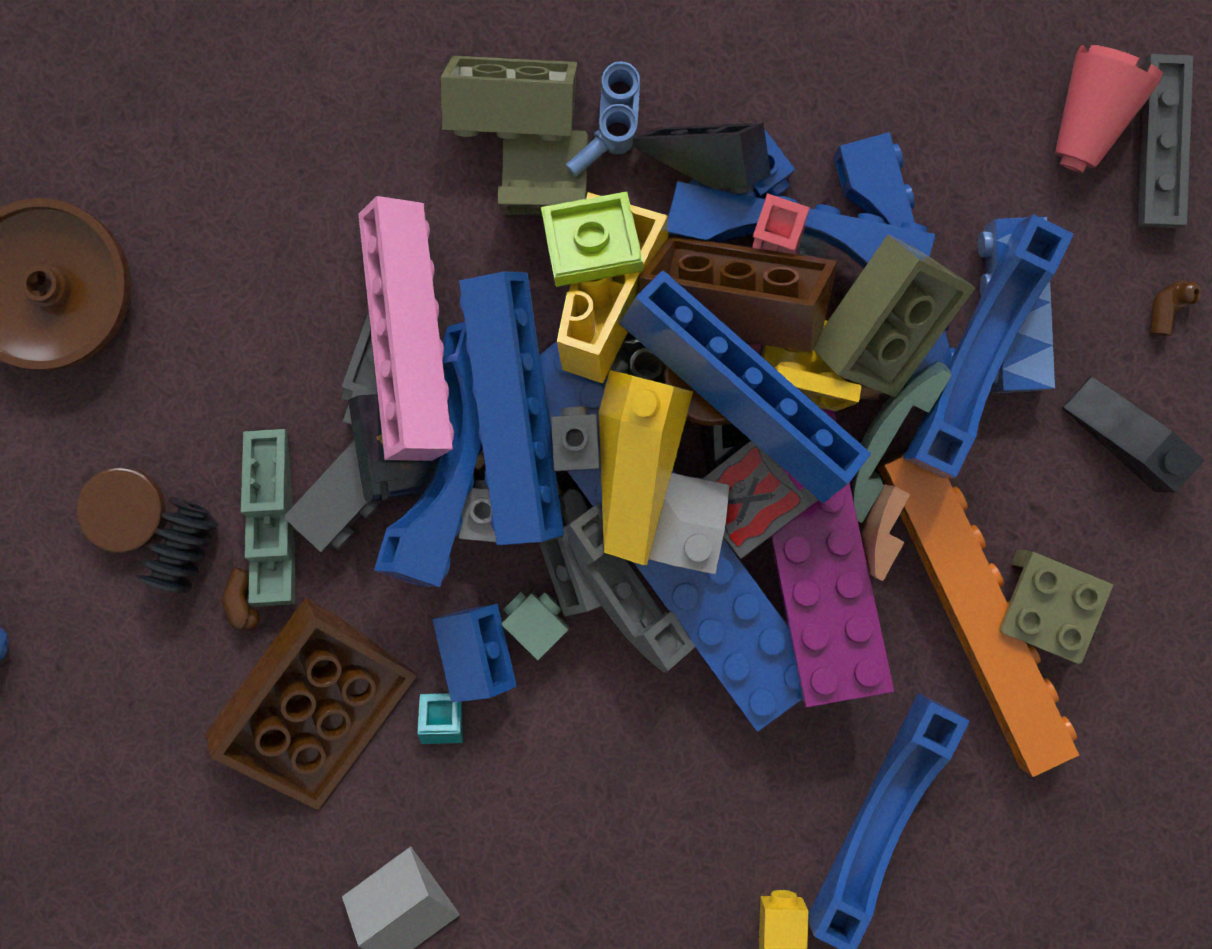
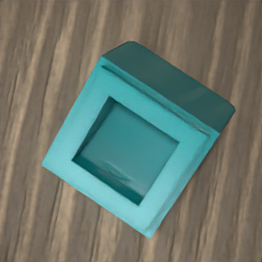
[418,693,463,744]

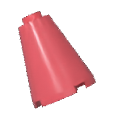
[1055,45,1163,173]

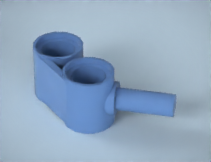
[565,61,640,178]

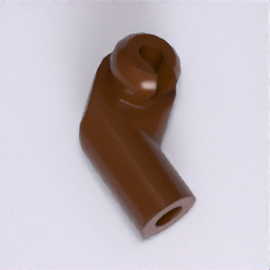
[1150,280,1202,336]
[222,567,260,631]

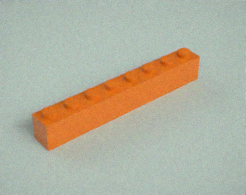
[877,452,1079,777]

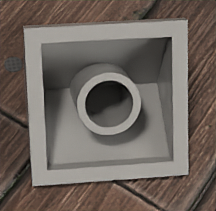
[342,846,460,949]

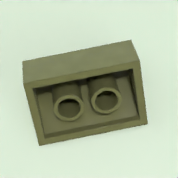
[441,56,577,141]
[813,234,975,397]

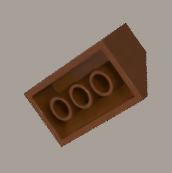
[639,235,837,353]

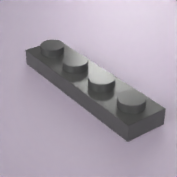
[1137,54,1193,228]

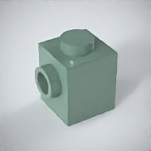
[501,591,569,660]

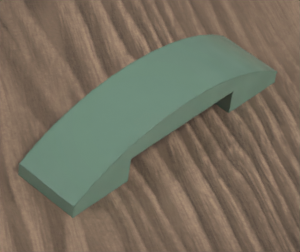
[851,361,952,523]

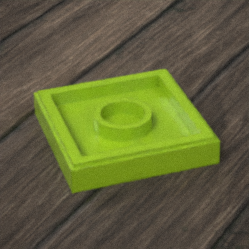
[541,192,644,287]

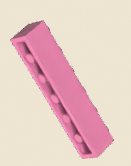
[358,196,454,461]

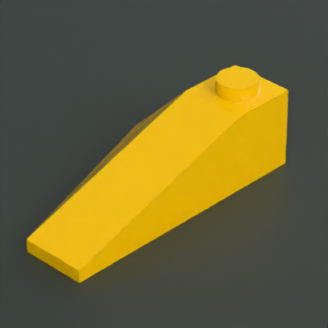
[599,370,693,565]

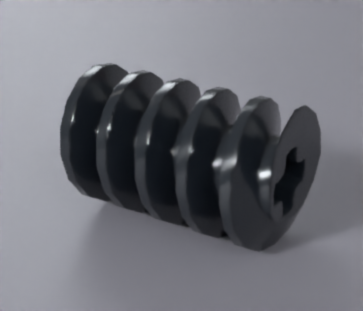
[136,497,218,593]

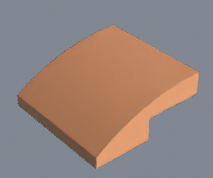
[858,485,910,581]

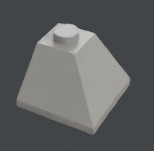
[649,473,730,574]

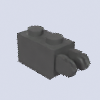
[539,488,602,616]

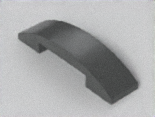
[566,503,696,673]

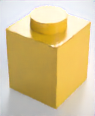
[759,890,808,949]

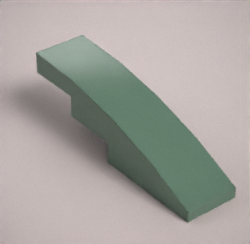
[241,429,295,607]

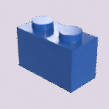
[432,604,517,703]

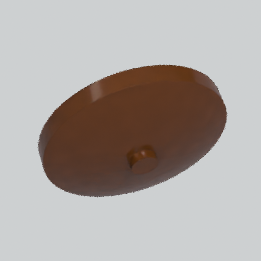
[0,198,131,371]

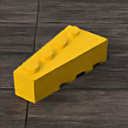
[557,192,668,384]

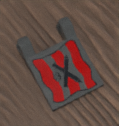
[703,440,819,559]

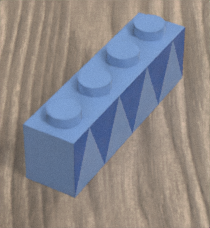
[978,217,1055,393]

